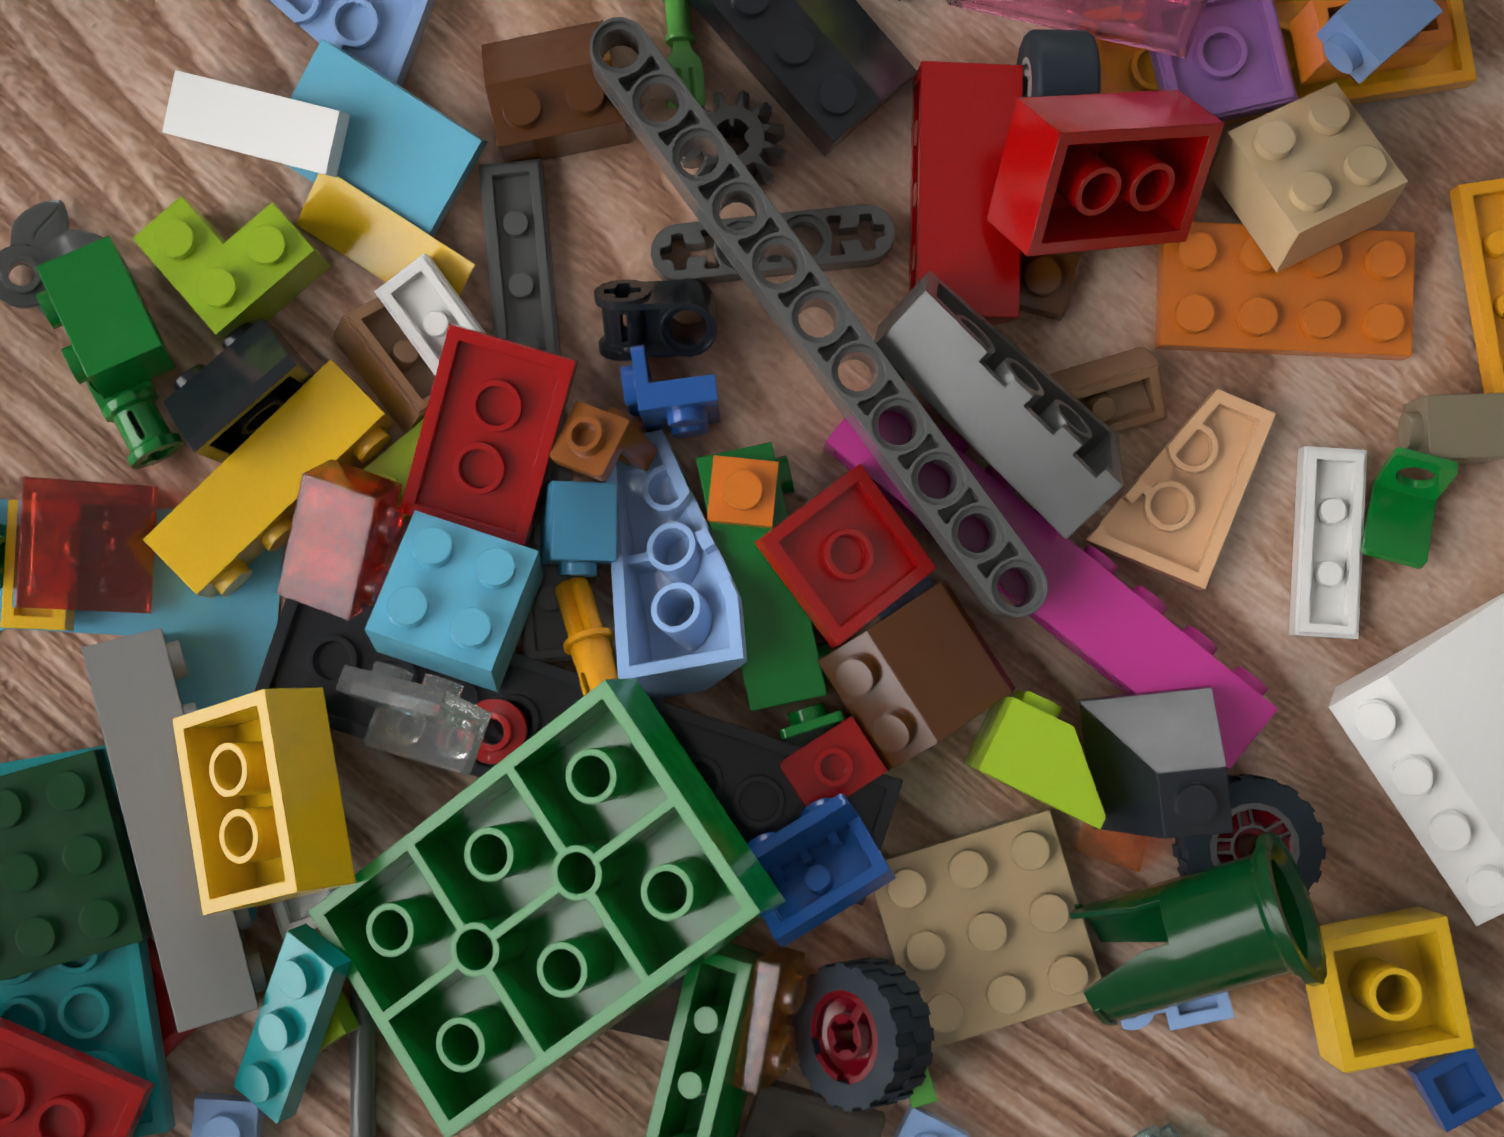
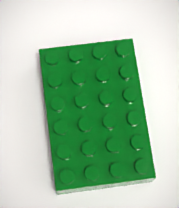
[308,678,786,1137]

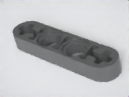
[651,204,895,284]

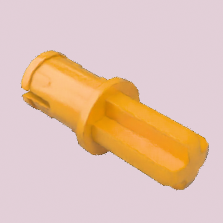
[555,576,618,697]

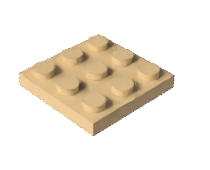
[873,808,1101,1049]

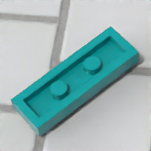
[233,923,352,1124]

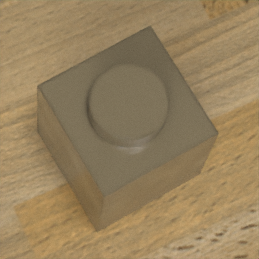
[1398,393,1504,465]

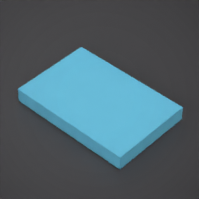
[285,39,488,237]

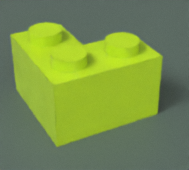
[132,196,331,340]

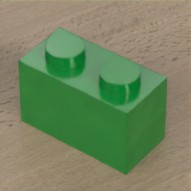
[36,236,176,399]

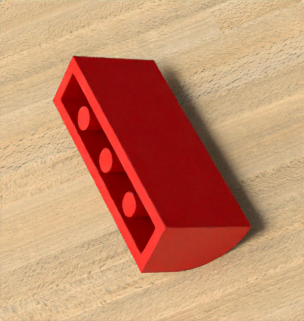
[909,61,1023,325]

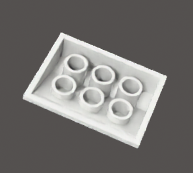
[1329,593,1504,926]

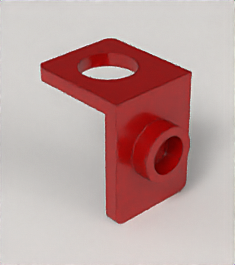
[780,714,888,807]

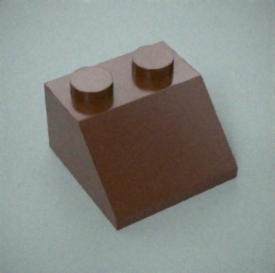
[481,20,629,162]
[817,579,1016,771]

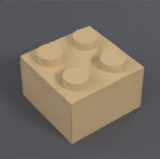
[1209,82,1408,272]

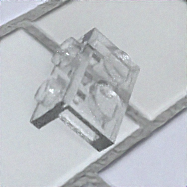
[335,661,492,775]

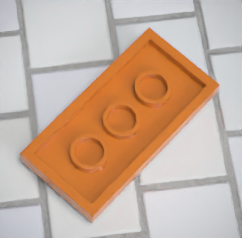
[1155,222,1415,361]

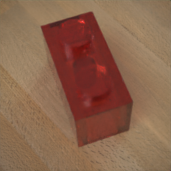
[277,459,403,620]

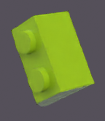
[963,690,1106,829]

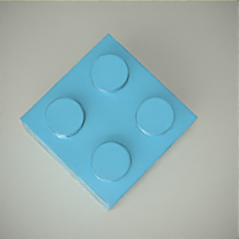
[365,510,543,692]

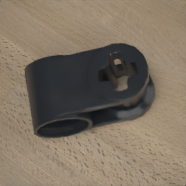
[594,279,717,361]

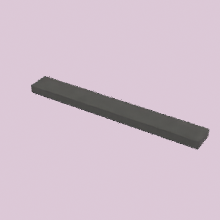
[479,159,574,663]

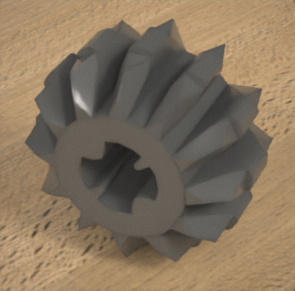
[681,90,786,187]

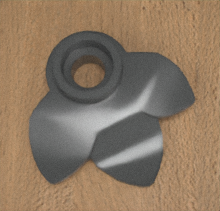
[0,200,104,317]

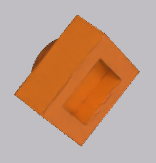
[707,455,779,529]

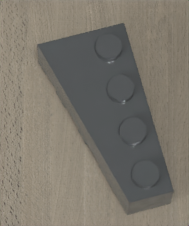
[874,271,1123,539]

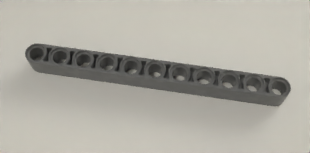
[590,17,1048,617]

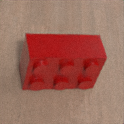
[987,90,1224,257]

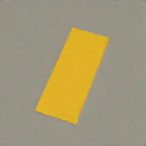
[296,173,475,296]

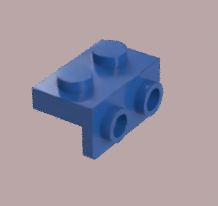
[620,345,721,438]
[748,793,896,948]

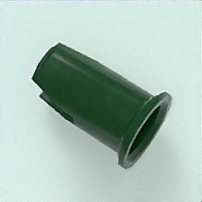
[1069,831,1327,1026]

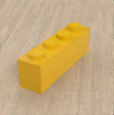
[142,359,395,598]

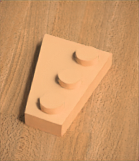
[1083,389,1276,590]

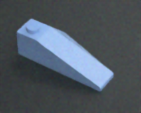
[605,429,747,699]

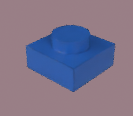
[1407,1048,1504,1132]

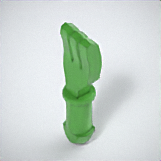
[662,0,705,108]

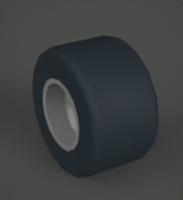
[1016,29,1101,97]

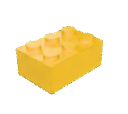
[172,687,356,915]

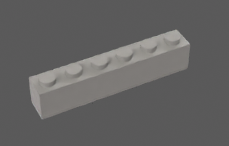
[81,628,268,1033]

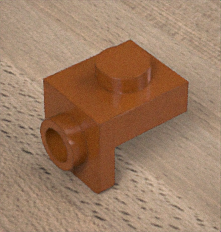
[550,401,658,481]

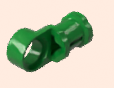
[86,379,184,469]

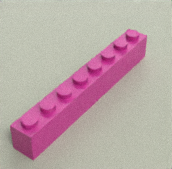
[823,386,1278,770]

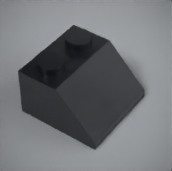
[163,318,315,463]

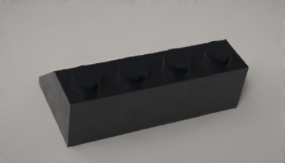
[688,0,917,157]

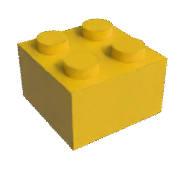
[1305,906,1475,1073]

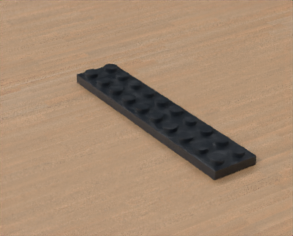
[254,580,903,906]

